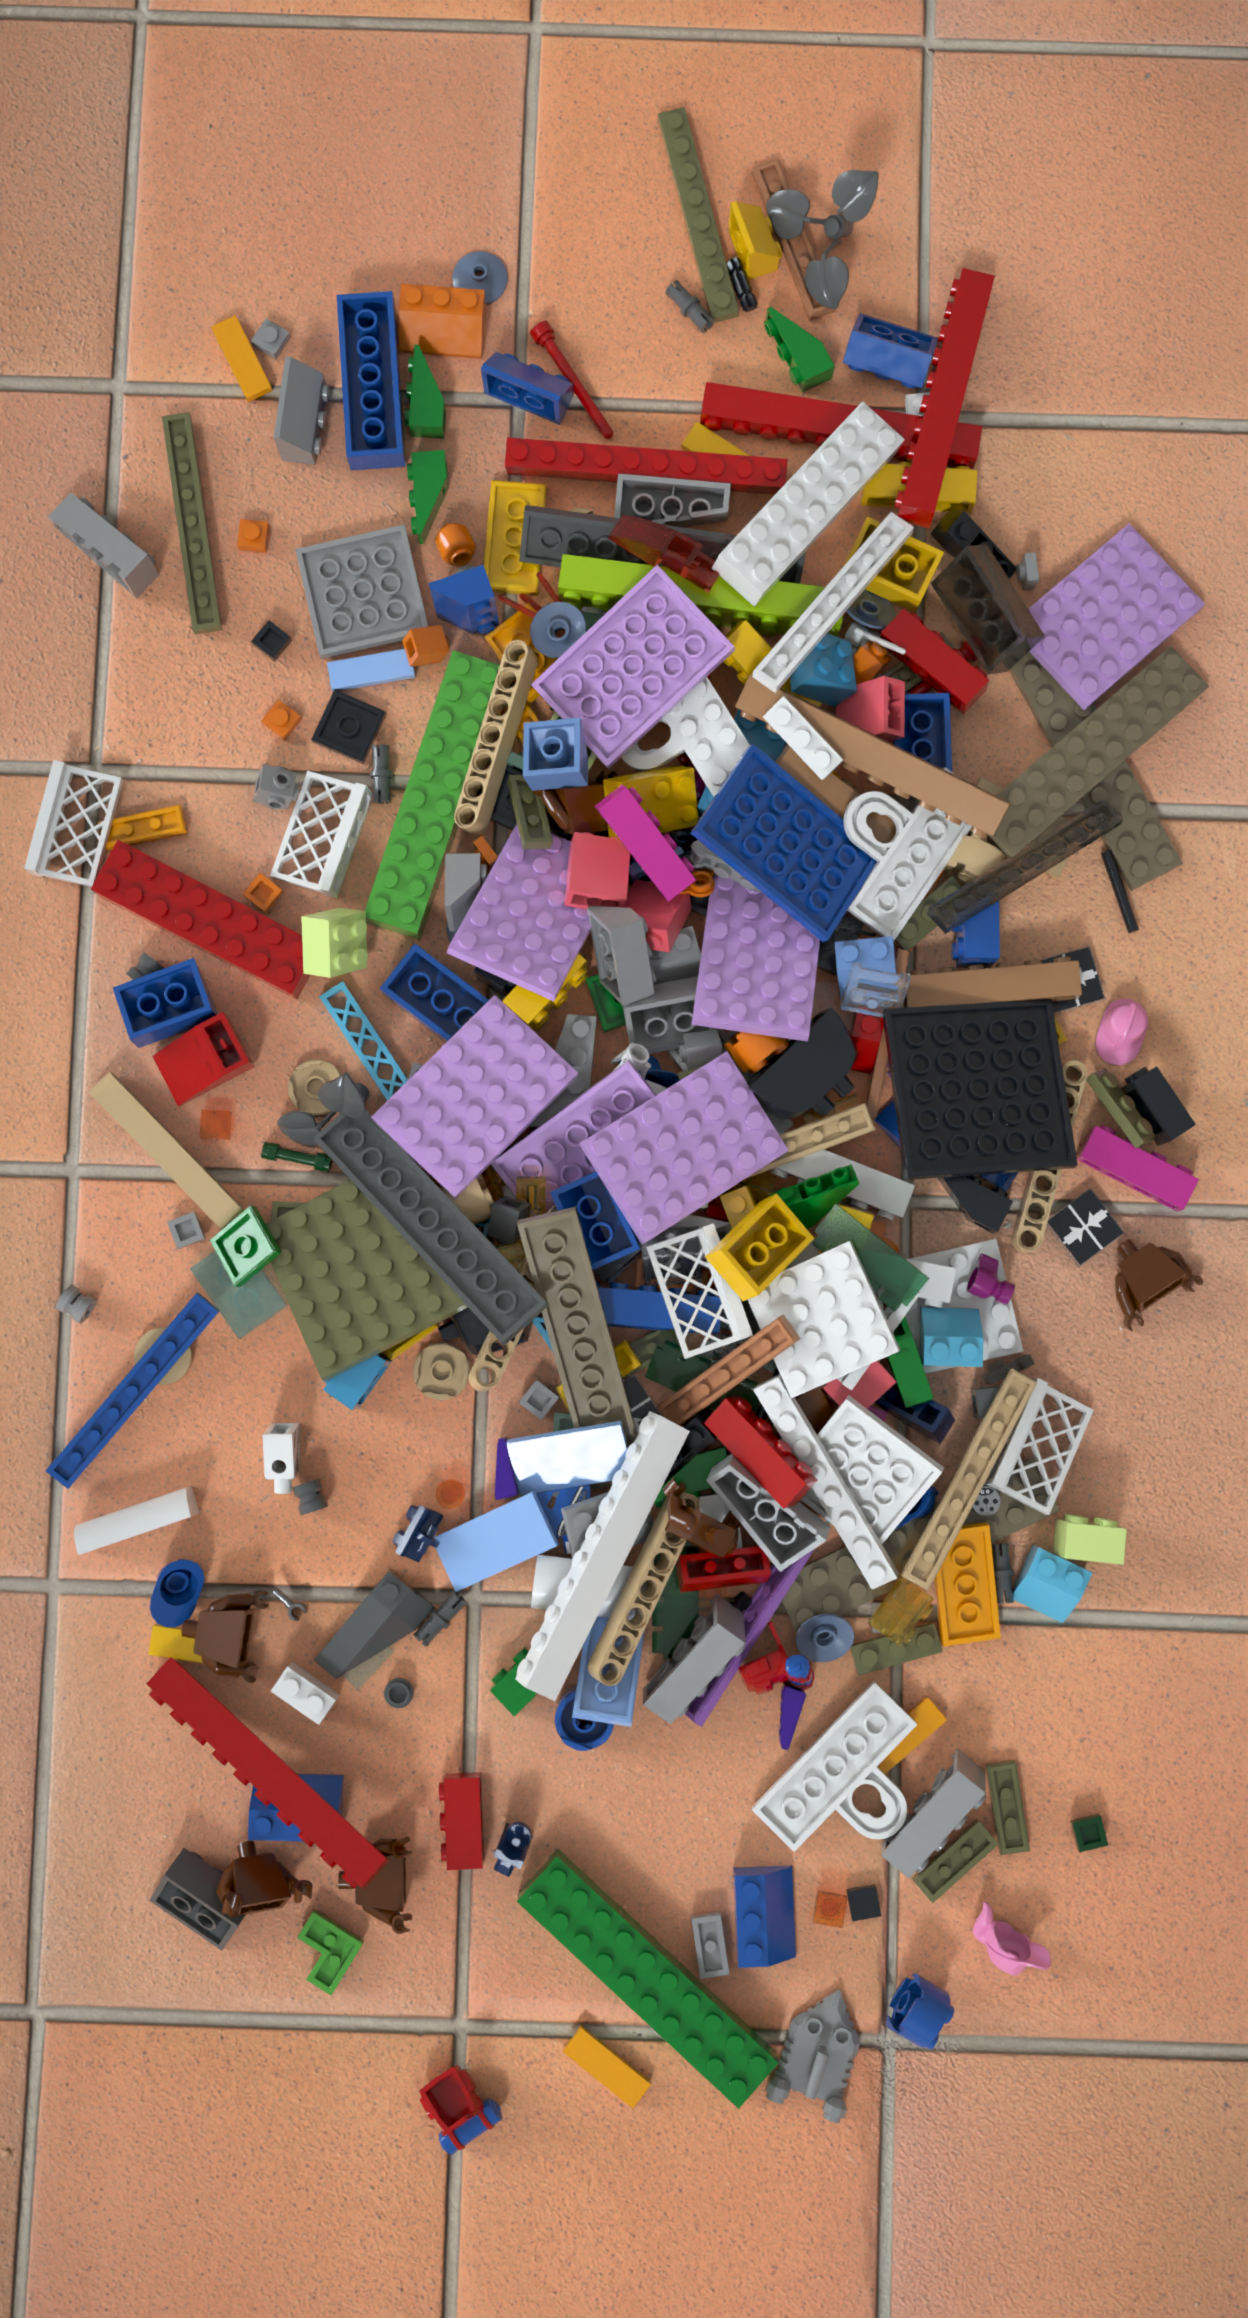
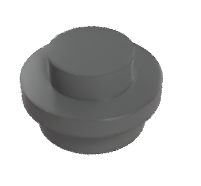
[384,1678,414,1708]

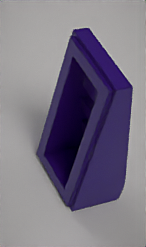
[495,1437,519,1500]
[779,1682,806,1750]

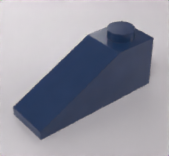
[874,1383,955,1444]

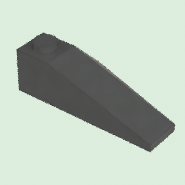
[314,1569,435,1679]

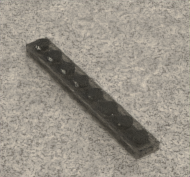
[927,799,1123,934]

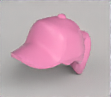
[973,1902,1051,1976]

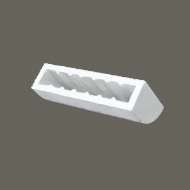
[74,1486,200,1555]
[531,1555,648,1620]

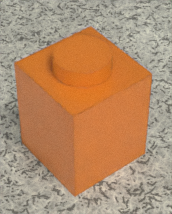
[402,625,450,667]
[853,641,892,685]

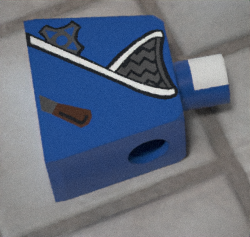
[536,1484,591,1554]

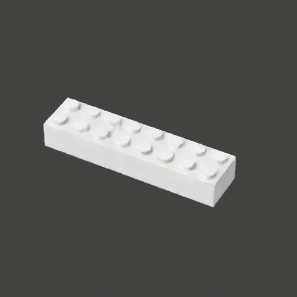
[712,401,905,607]

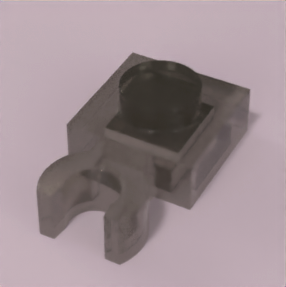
[981,1354,1035,1385]

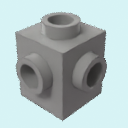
[253,764,299,810]

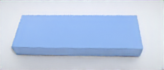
[327,649,415,692]

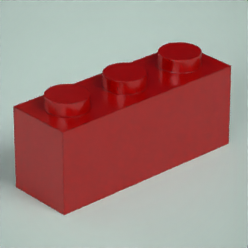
[676,1546,771,1593]
[439,1772,484,1870]

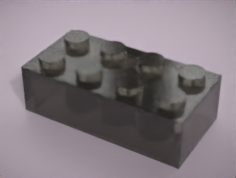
[931,545,1045,674]

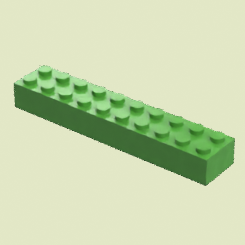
[365,650,500,940]

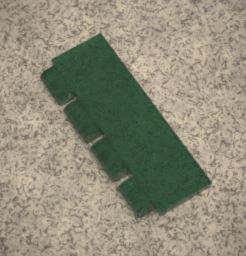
[812,1204,930,1312]
[645,1340,760,1413]
[652,1541,699,1659]

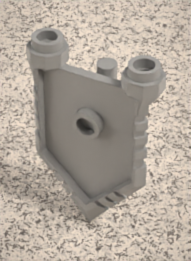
[766,1989,860,2123]

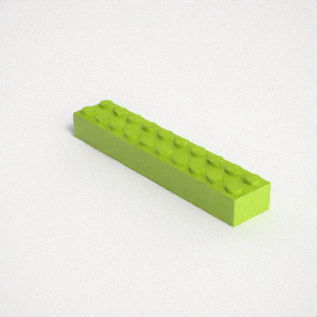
[558,554,843,637]

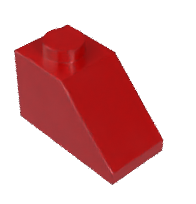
[850,1008,884,1074]

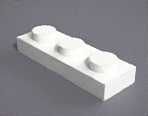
[763,696,844,780]

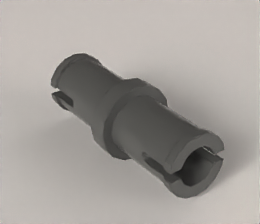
[665,280,715,333]
[370,744,393,804]
[991,1543,1014,1604]
[414,1591,467,1647]

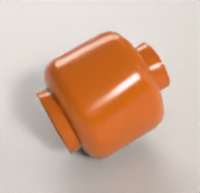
[435,523,476,567]

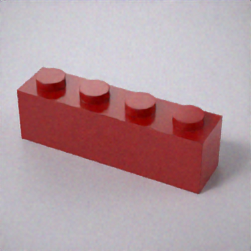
[880,608,989,715]
[704,1396,818,1509]

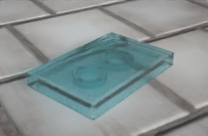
[190,1251,287,1339]

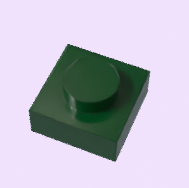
[1070,1814,1108,1852]

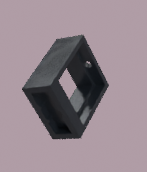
[1121,1066,1196,1146]

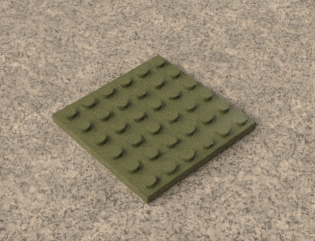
[266,1152,468,1381]

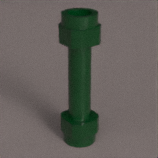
[261,1142,333,1172]

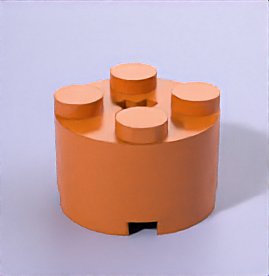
[722,1031,790,1074]

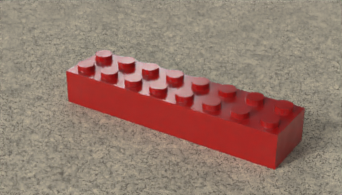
[90,840,310,1000]

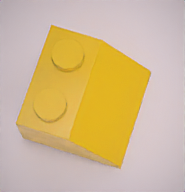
[728,201,782,280]

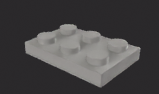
[561,1492,653,1559]

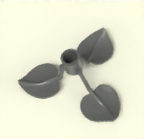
[766,170,879,309]
[277,1072,369,1147]

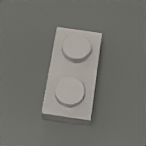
[691,1911,730,1979]

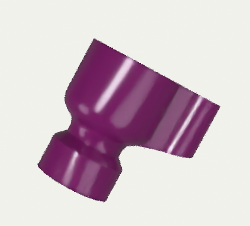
[966,1253,1015,1305]

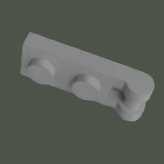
[690,840,762,893]

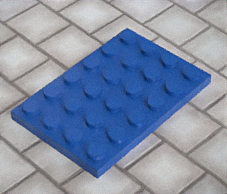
[690,744,877,942]

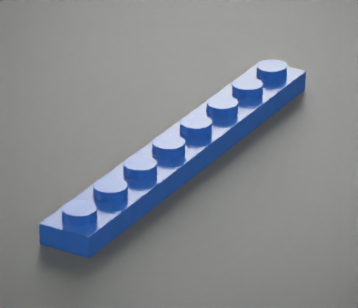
[46,1292,220,1489]

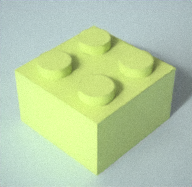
[301,908,368,978]
[1053,1514,1127,1565]

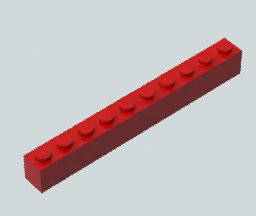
[894,268,995,529]
[700,382,983,469]
[505,437,788,495]
[146,1657,390,1889]

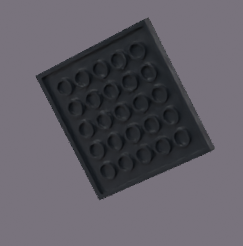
[882,999,1078,1180]

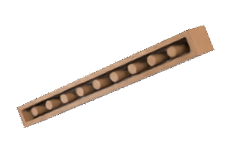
[735,675,1012,838]

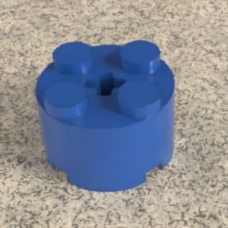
[555,1686,614,1751]
[886,1973,954,2050]

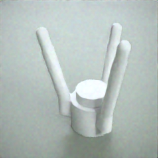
[844,622,906,677]
[611,1043,651,1079]

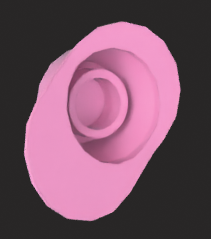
[1095,999,1148,1065]

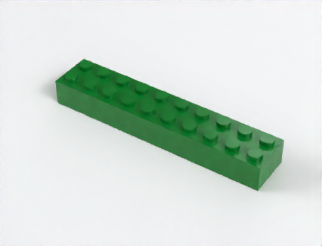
[517,1849,779,2109]

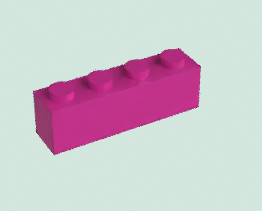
[595,785,696,902]
[1076,1125,1199,1212]

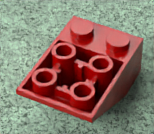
[152,1012,255,1107]

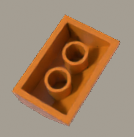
[399,283,487,359]

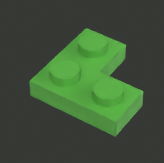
[297,1909,364,1995]

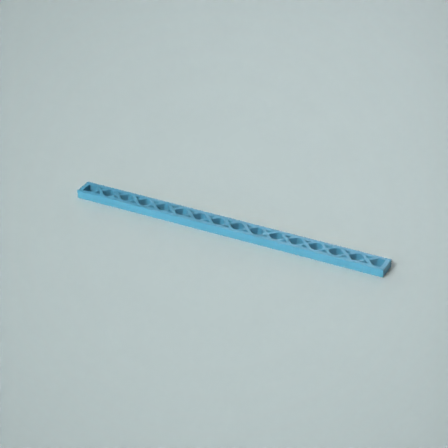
[319,981,553,1352]

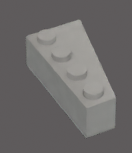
[614,474,731,527]
[48,492,159,598]
[529,1014,597,1130]
[706,1454,830,1572]
[643,1594,746,1724]
[881,1748,986,1878]

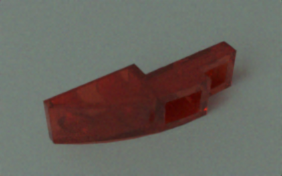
[608,515,720,593]

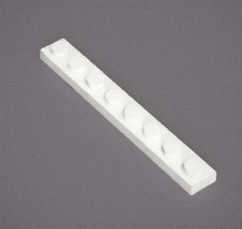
[752,512,914,693]
[753,1374,899,1589]

